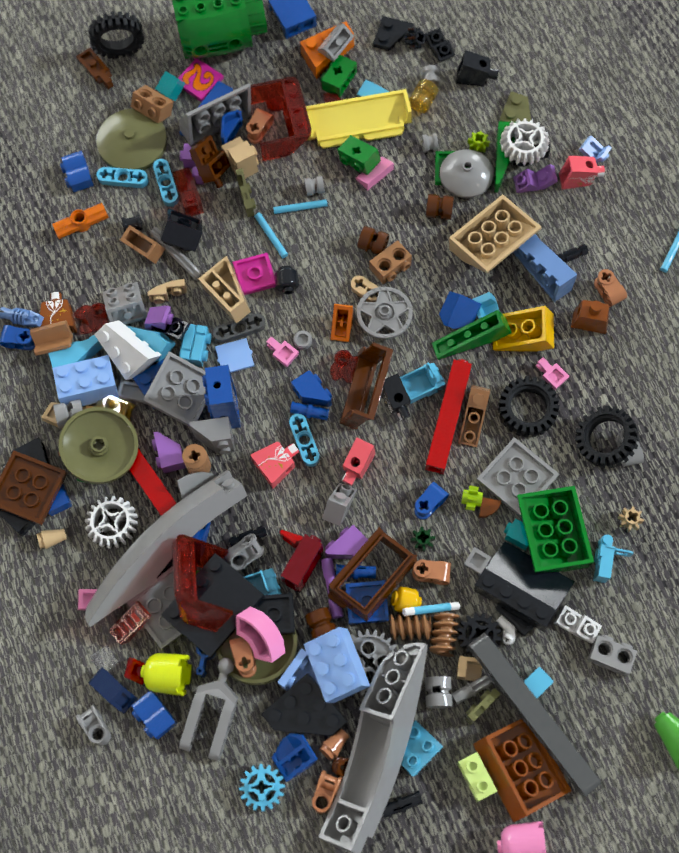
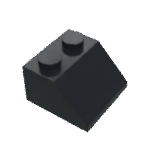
[160,208,203,252]

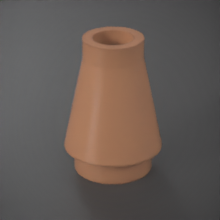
[319,729,349,760]

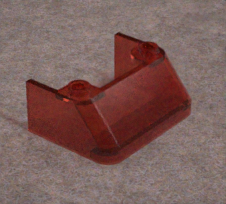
[251,77,312,161]
[172,534,233,632]

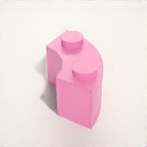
[236,607,285,663]

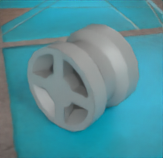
[422,133,438,153]

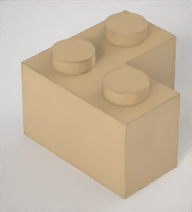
[221,137,259,179]

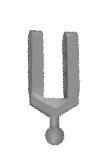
[179,658,238,762]

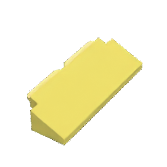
[302,89,412,149]

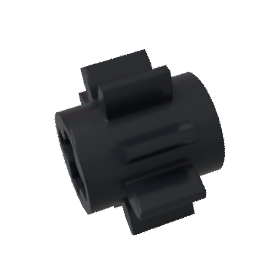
[404,27,425,49]

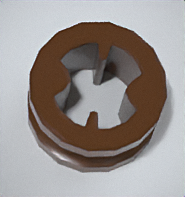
[332,756,349,777]

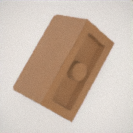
[30,320,73,356]

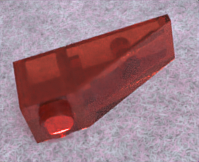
[172,167,204,217]

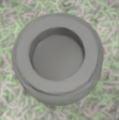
[293,331,312,350]

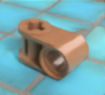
[246,108,274,144]
[594,269,627,307]
[412,560,451,585]
[229,637,257,678]
[312,770,343,814]

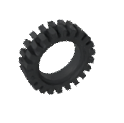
[89,11,145,59]
[498,376,560,437]
[575,406,639,468]

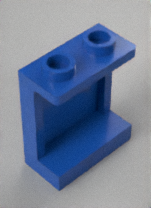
[268,0,317,39]

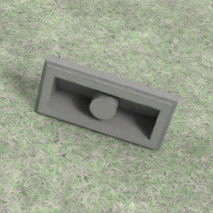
[317,23,354,62]

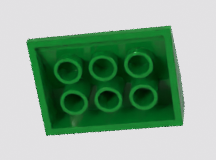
[517,486,594,573]

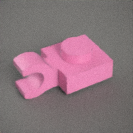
[266,337,299,368]
[536,357,570,390]

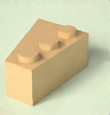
[198,256,251,324]

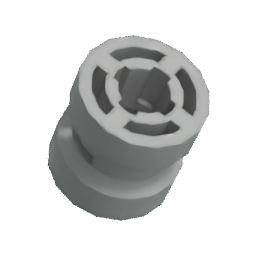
[422,65,440,90]
[304,176,325,196]

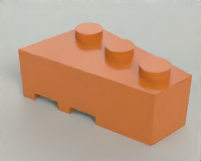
[300,21,354,80]

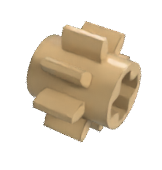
[618,506,644,532]

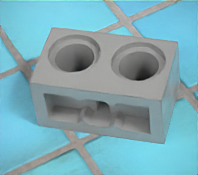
[587,635,637,677]

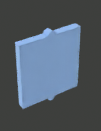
[215,338,254,373]

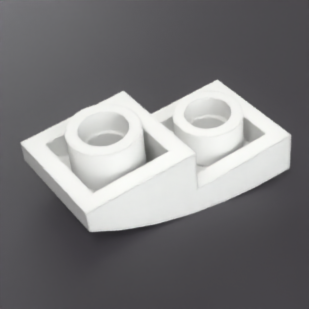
[553,605,602,644]

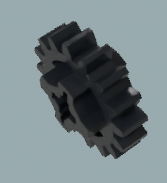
[457,613,501,657]

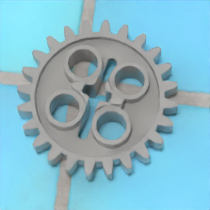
[350,629,397,696]

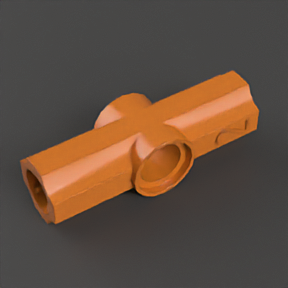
[52,203,109,239]

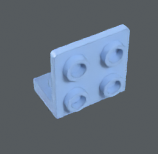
[277,648,319,691]

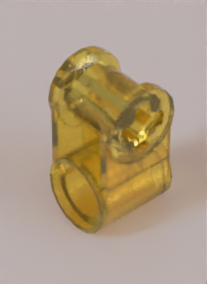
[96,396,135,422]

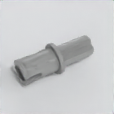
[451,675,492,705]

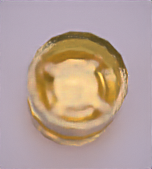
[409,79,439,113]

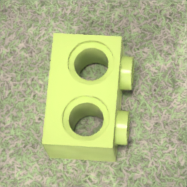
[457,752,497,802]

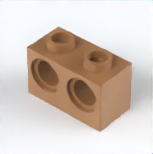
[131,85,174,124]
[369,240,412,284]

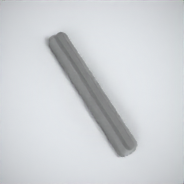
[150,227,203,281]

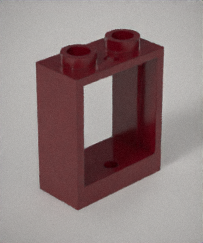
[280,534,324,593]

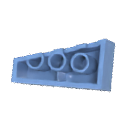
[513,234,577,302]

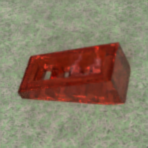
[109,601,151,645]

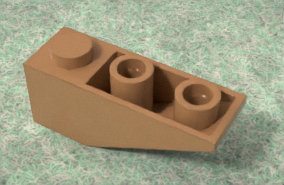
[458,385,490,447]

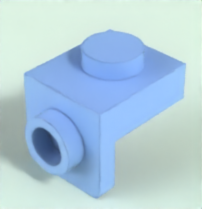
[579,135,611,163]

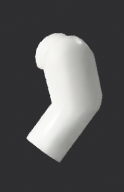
[496,615,516,645]

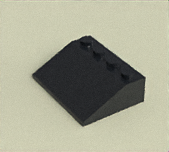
[474,541,575,633]
[161,553,264,658]

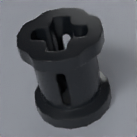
[122,214,143,232]

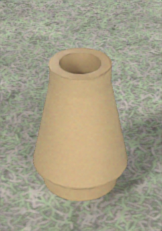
[36,528,67,549]

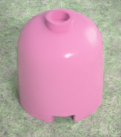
[497,821,546,853]

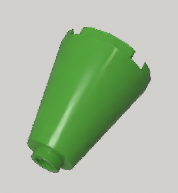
[654,712,679,771]

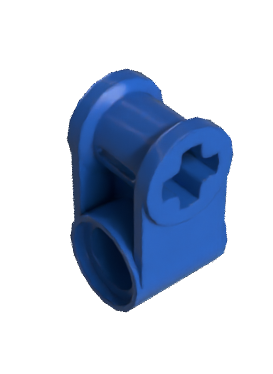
[0,325,35,350]
[414,482,449,520]

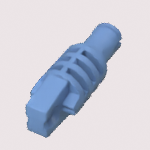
[0,307,44,327]

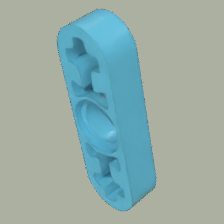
[153,159,179,207]
[97,167,149,188]
[289,414,320,467]

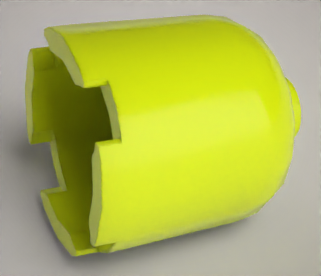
[141,653,192,696]

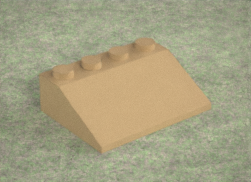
[449,194,541,273]

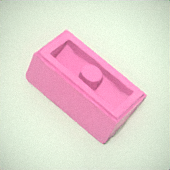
[356,157,394,190]

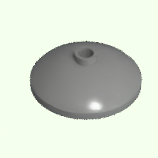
[440,149,494,198]

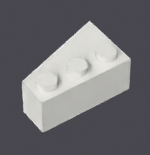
[94,320,161,380]

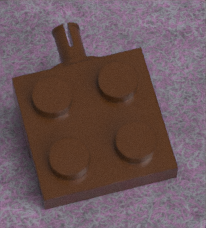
[189,135,231,188]

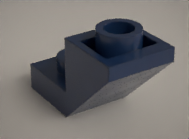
[88,667,137,714]

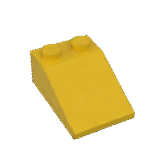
[493,306,554,352]

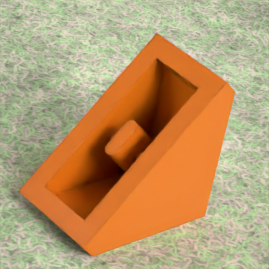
[331,304,353,342]

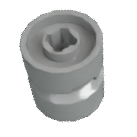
[53,399,83,429]
[425,676,453,709]

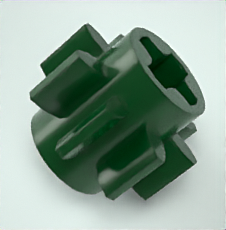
[410,526,435,553]

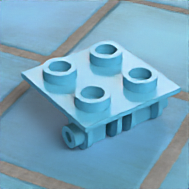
[401,720,443,777]

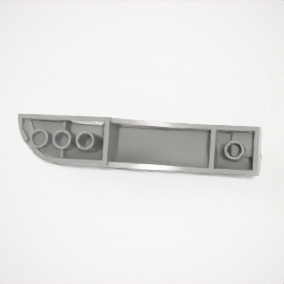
[85,470,247,627]
[318,643,427,853]

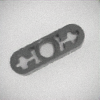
[213,313,266,344]

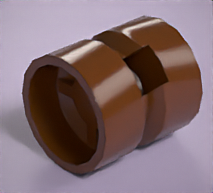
[426,194,454,220]
[357,226,390,255]
[305,607,337,639]

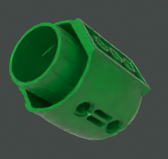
[172,0,267,59]

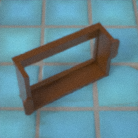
[339,342,393,430]
[328,527,417,622]

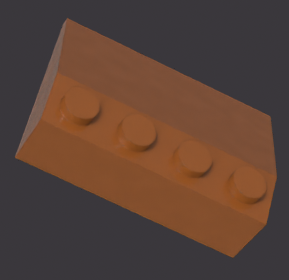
[473,719,571,823]

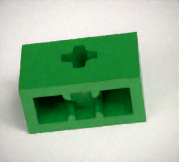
[320,55,357,98]
[337,135,381,175]

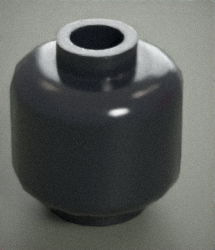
[274,266,299,295]

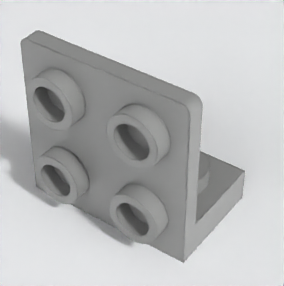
[102,282,147,325]

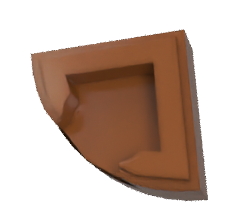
[479,497,501,518]

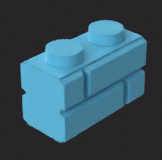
[179,324,212,367]

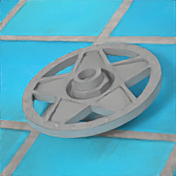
[357,287,413,339]

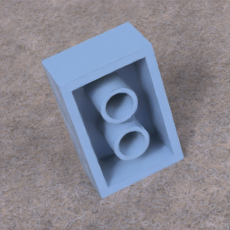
[52,355,119,406]
[304,627,370,703]

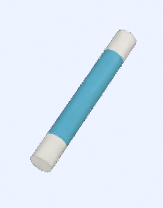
[402,602,460,616]

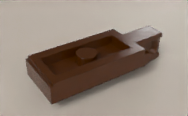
[76,48,114,90]

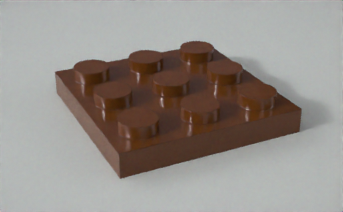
[0,450,68,526]

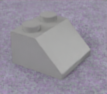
[189,417,235,454]

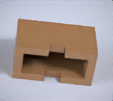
[120,225,165,264]

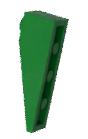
[494,121,516,193]
[432,310,512,360]

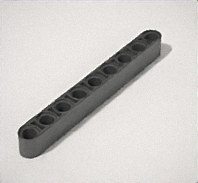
[467,633,601,797]

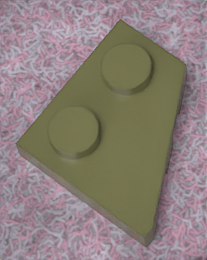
[499,91,531,122]
[235,168,256,218]
[465,688,501,726]

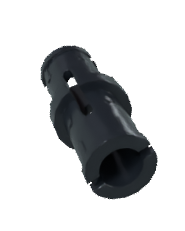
[383,790,424,819]

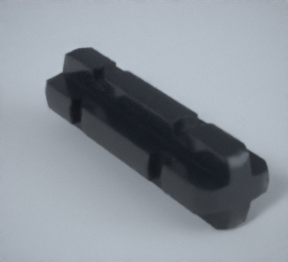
[557,244,589,262]
[229,525,267,547]

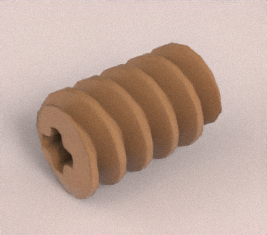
[182,444,211,474]
[429,612,460,657]
[390,614,431,640]

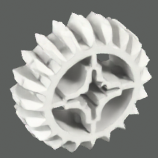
[500,118,549,166]
[85,496,138,549]

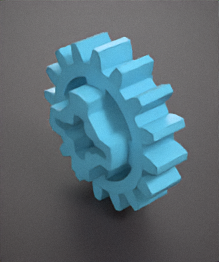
[239,764,285,812]

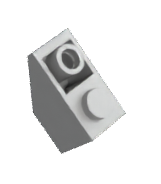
[322,483,357,526]

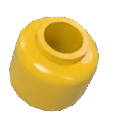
[391,586,422,613]

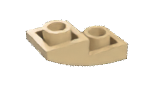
[148,279,187,304]

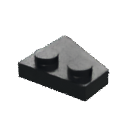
[373,16,414,51]

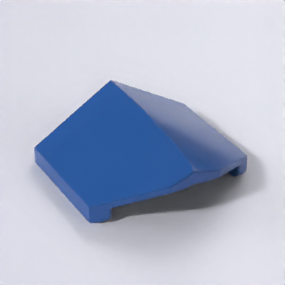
[221,110,243,145]
[439,291,482,329]
[272,733,318,782]

